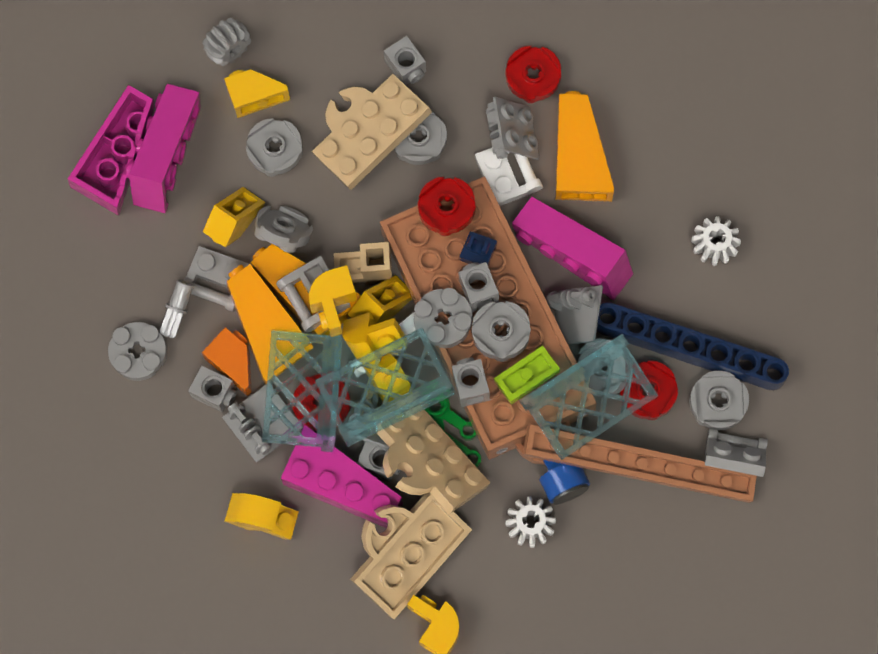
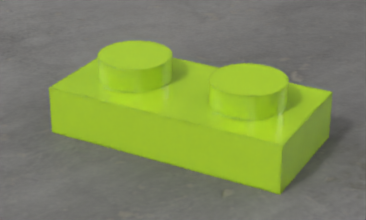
[494,345,560,405]

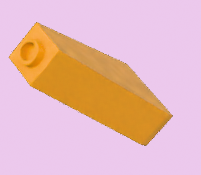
[555,91,614,202]
[250,244,361,343]
[227,264,314,384]

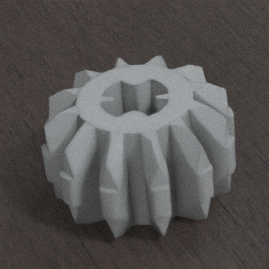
[202,18,251,66]

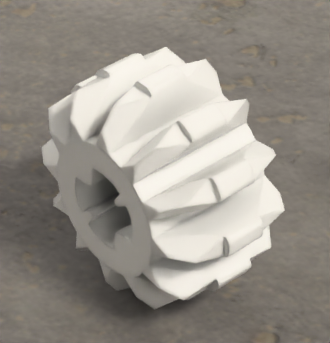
[691,216,741,266]
[505,496,556,548]

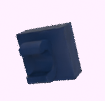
[459,231,497,266]

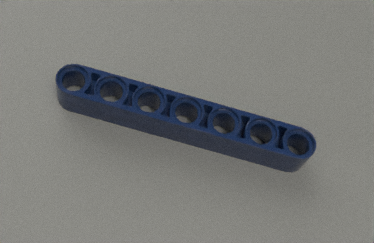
[597,302,789,391]

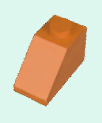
[202,327,251,396]

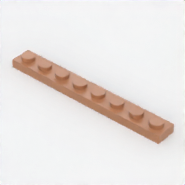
[523,425,757,503]

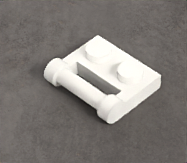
[475,147,543,206]

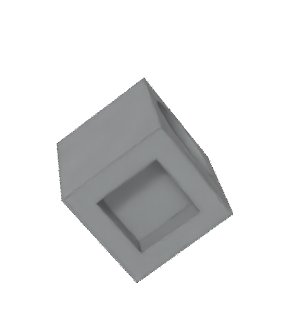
[384,36,426,85]
[458,262,499,312]
[452,358,490,407]
[188,365,237,412]
[357,441,401,482]

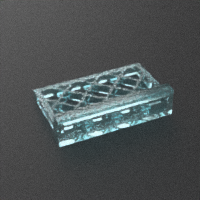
[315,328,455,447]
[262,330,342,452]
[519,334,658,460]

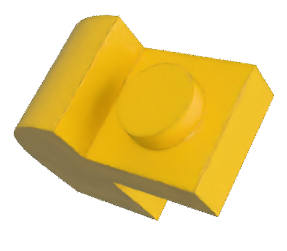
[309,265,357,337]
[342,312,407,365]
[224,493,299,540]
[407,595,459,654]

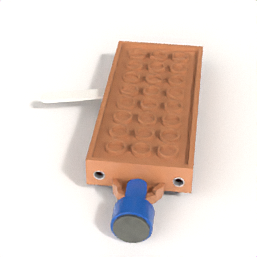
[355,176,597,505]

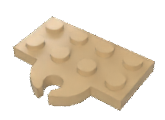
[312,74,432,190]
[371,397,490,514]
[350,492,472,619]

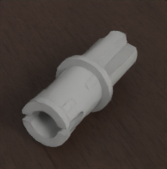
[159,280,194,338]

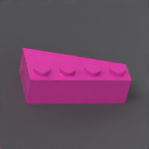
[126,84,201,213]
[67,85,154,216]
[512,197,633,301]
[281,425,403,528]

